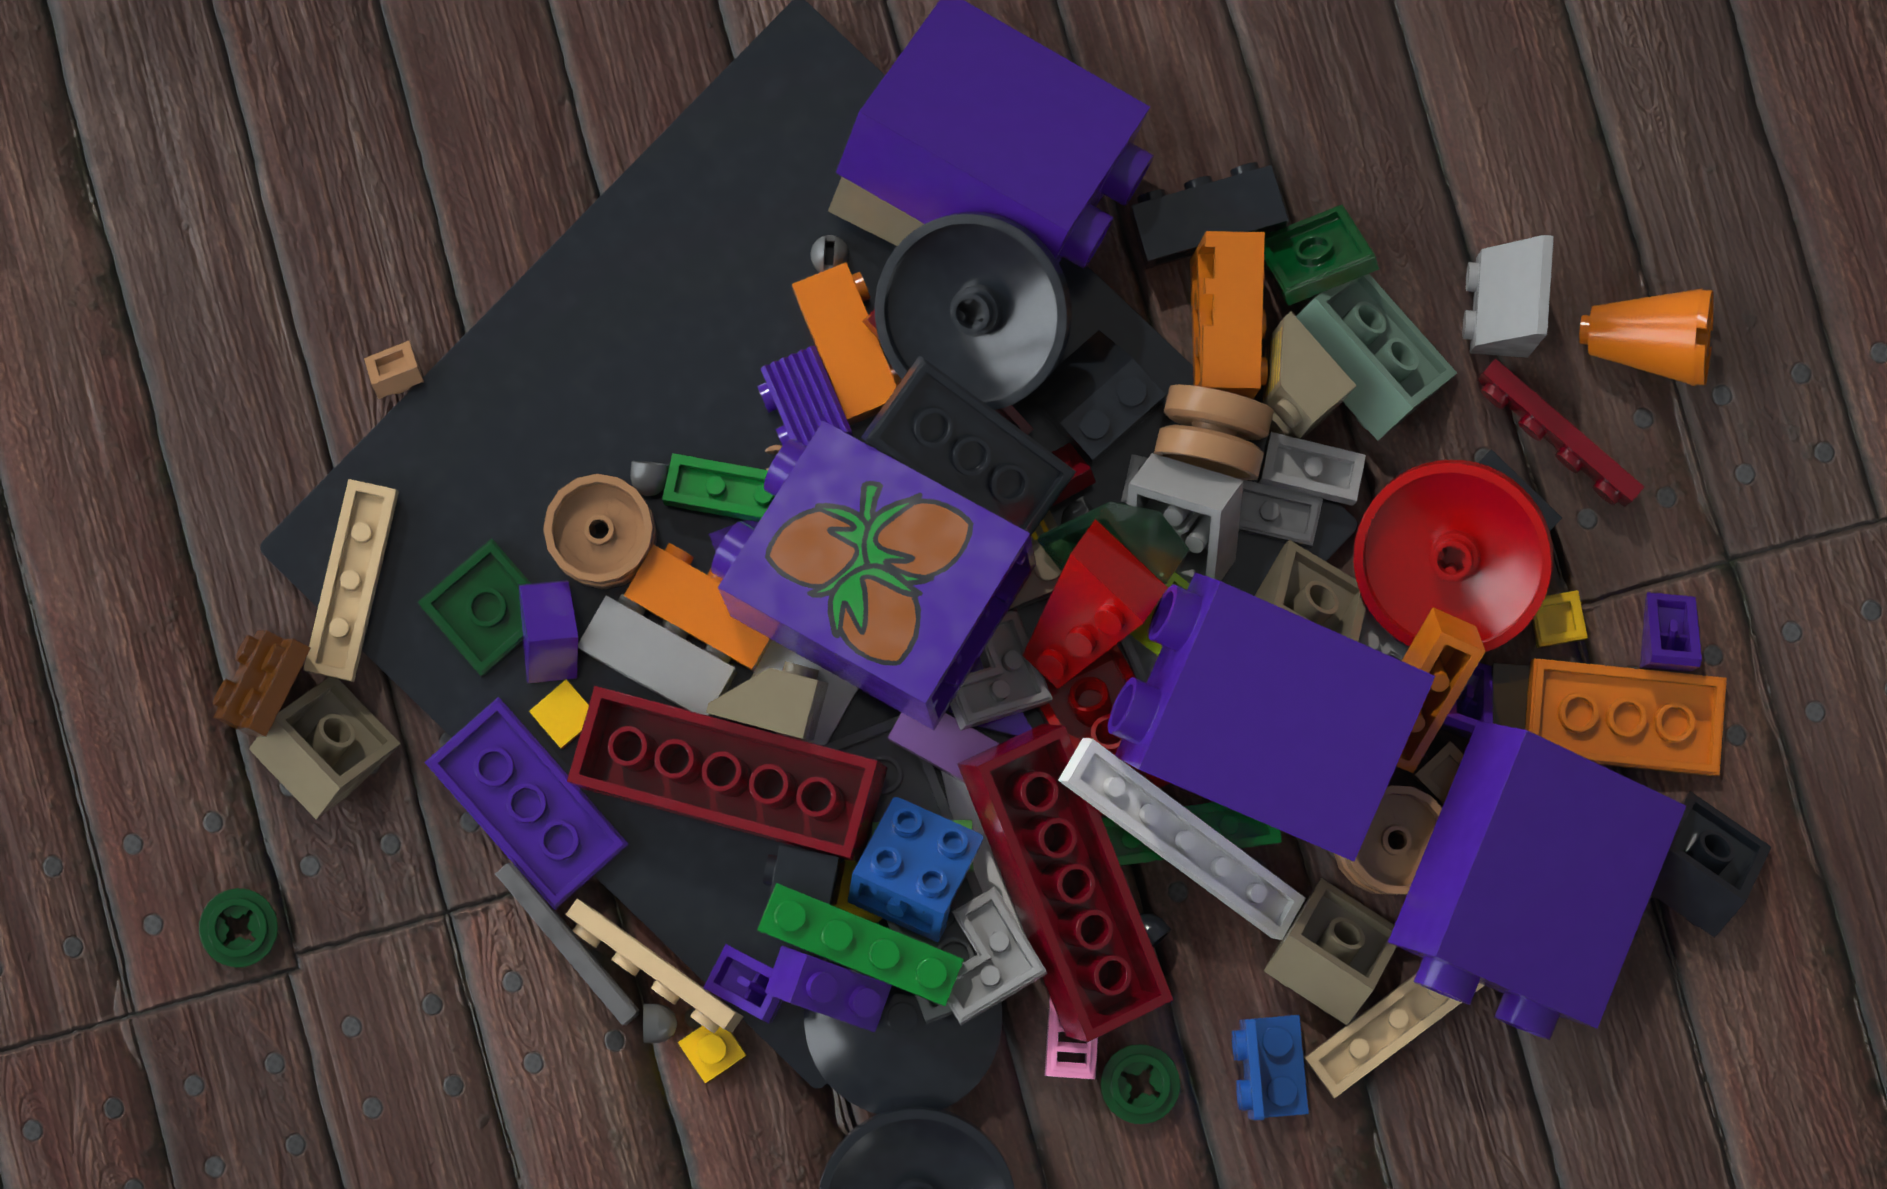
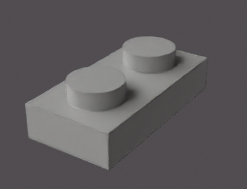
[1258,432,1366,506]

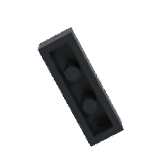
[1129,162,1288,269]

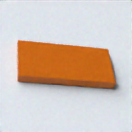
[1525,658,1727,776]

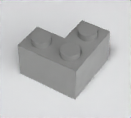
[1126,453,1244,583]

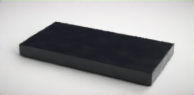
[861,356,1076,535]

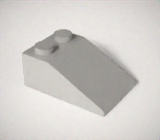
[1462,235,1554,358]

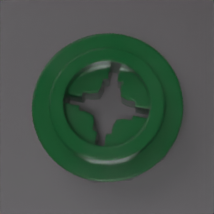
[199,888,279,967]
[1101,1044,1180,1124]

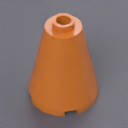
[1579,288,1714,386]

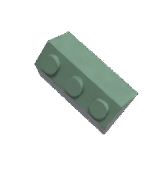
[1296,274,1457,441]

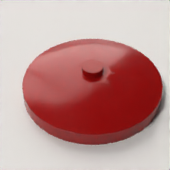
[1353,459,1553,652]

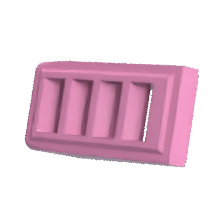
[1044,997,1098,1079]

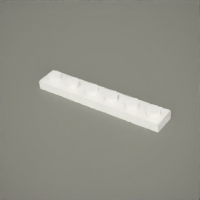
[1058,738,1306,940]

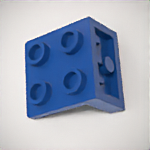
[847,797,983,943]
[1231,1015,1309,1121]

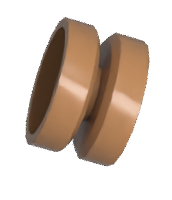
[1154,384,1274,480]
[543,474,658,589]
[1334,785,1442,895]

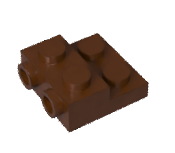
[213,630,311,737]

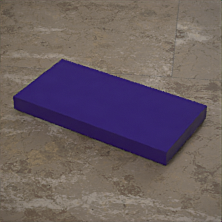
[424,697,630,910]

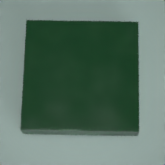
[1264,204,1379,306]
[417,538,531,677]

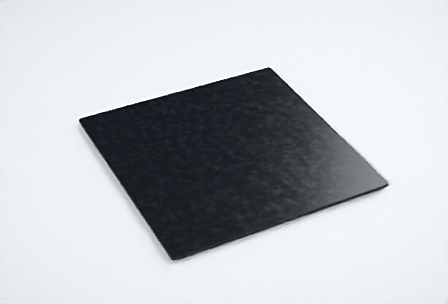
[260,0,1357,1088]

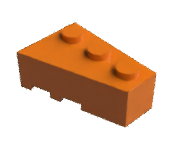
[1190,231,1268,399]

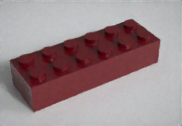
[567,686,888,863]
[957,724,1173,1042]

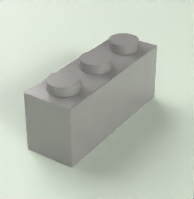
[578,594,737,717]

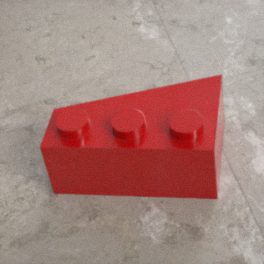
[1022,519,1168,689]

